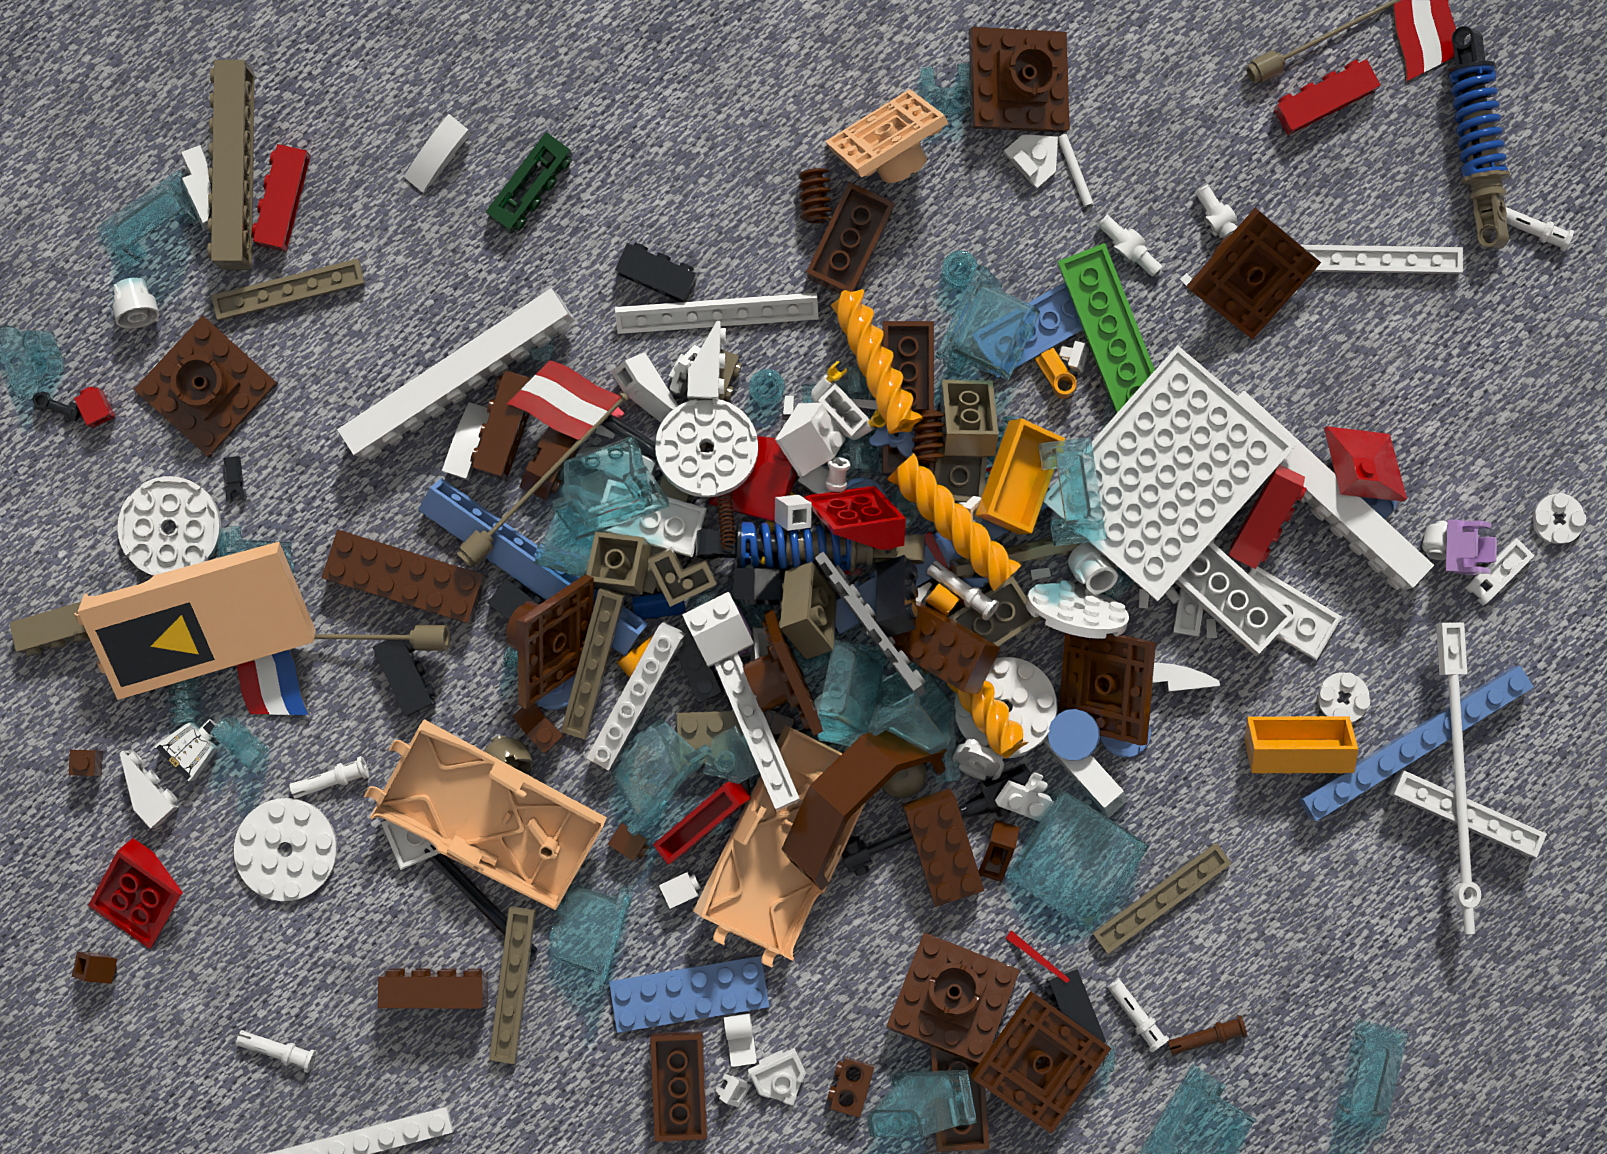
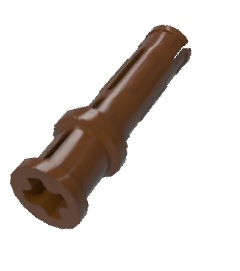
[1168,1015,1248,1056]

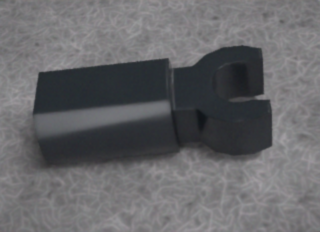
[223,456,247,502]

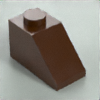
[512,703,565,754]
[978,819,1020,882]

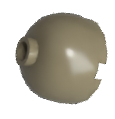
[483,735,533,773]
[881,763,927,799]

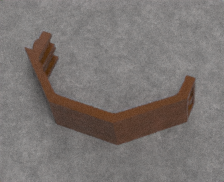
[782,721,948,891]

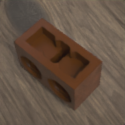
[827,1056,875,1118]

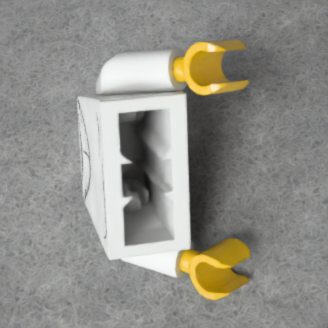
[811,361,886,440]

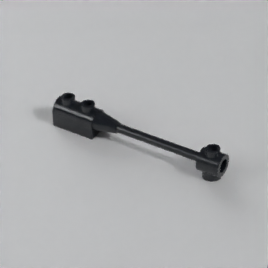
[842,763,1031,876]

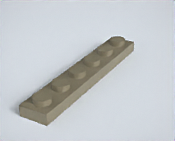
[211,259,366,321]
[949,531,1087,578]
[561,587,625,740]
[1092,842,1232,954]
[489,906,536,1064]

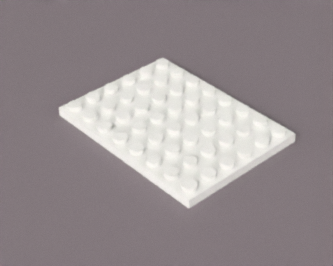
[1043,345,1296,601]

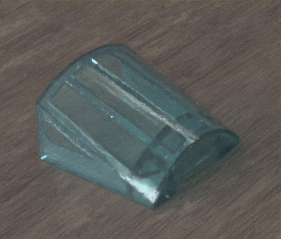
[1004,789,1150,931]

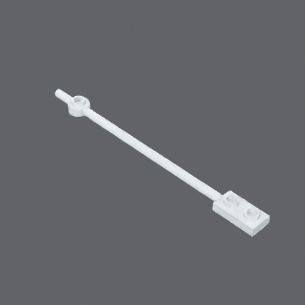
[1436,622,1481,934]

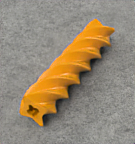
[831,289,923,434]
[887,453,1021,591]
[946,680,1029,759]

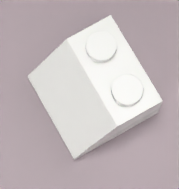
[775,403,845,476]
[682,592,755,667]

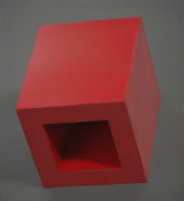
[74,386,116,428]

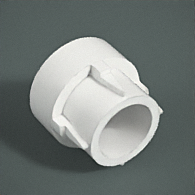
[112,278,159,329]
[1068,541,1119,594]

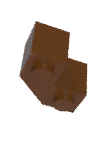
[519,427,579,501]

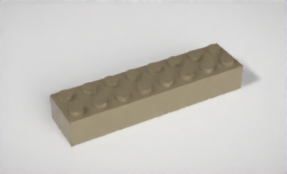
[207,60,255,270]

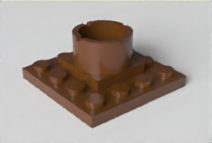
[969,27,1070,132]
[1186,207,1321,339]
[134,315,278,457]
[506,574,594,709]
[742,609,823,735]
[1059,633,1156,746]
[886,932,1020,1065]
[970,991,1112,1134]

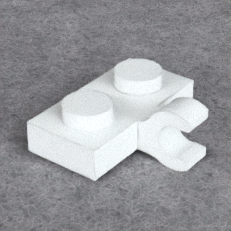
[995,772,1053,821]

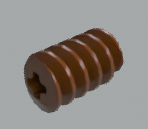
[798,168,831,224]
[912,409,945,463]

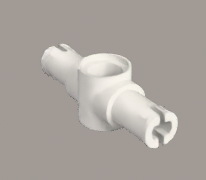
[1195,184,1238,239]
[1097,214,1162,277]

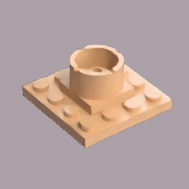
[825,89,949,183]

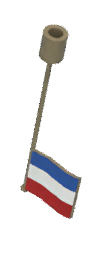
[236,625,450,715]

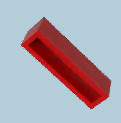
[1274,59,1381,136]
[251,144,311,252]
[1228,464,1307,569]
[653,778,751,865]

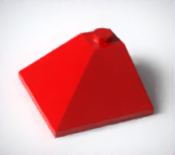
[1324,426,1407,502]
[709,436,797,523]
[804,486,906,550]
[88,838,183,949]

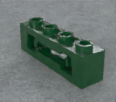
[486,132,572,234]

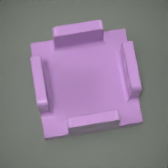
[1446,520,1497,575]

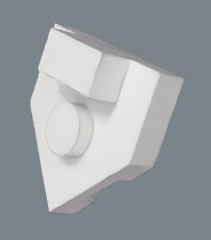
[1003,135,1058,190]
[669,345,701,397]
[748,1048,806,1106]

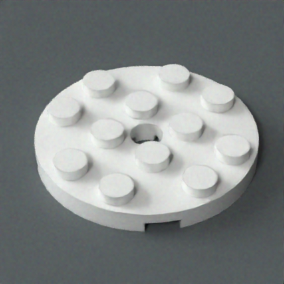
[655,399,758,497]
[118,476,221,576]
[1026,581,1129,639]
[954,657,1057,758]
[234,798,338,901]

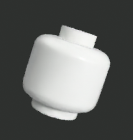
[1422,521,1447,560]

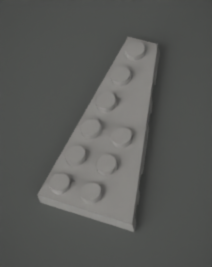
[815,552,926,698]

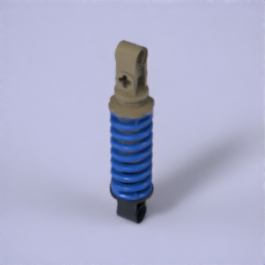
[1447,26,1510,249]
[696,521,925,572]

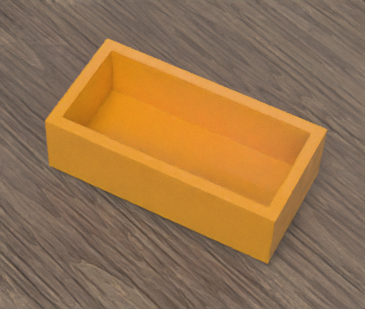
[975,418,1065,535]
[1245,716,1358,774]

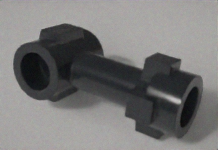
[32,391,81,422]

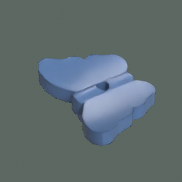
[869,424,915,458]

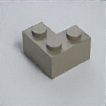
[647,547,717,607]

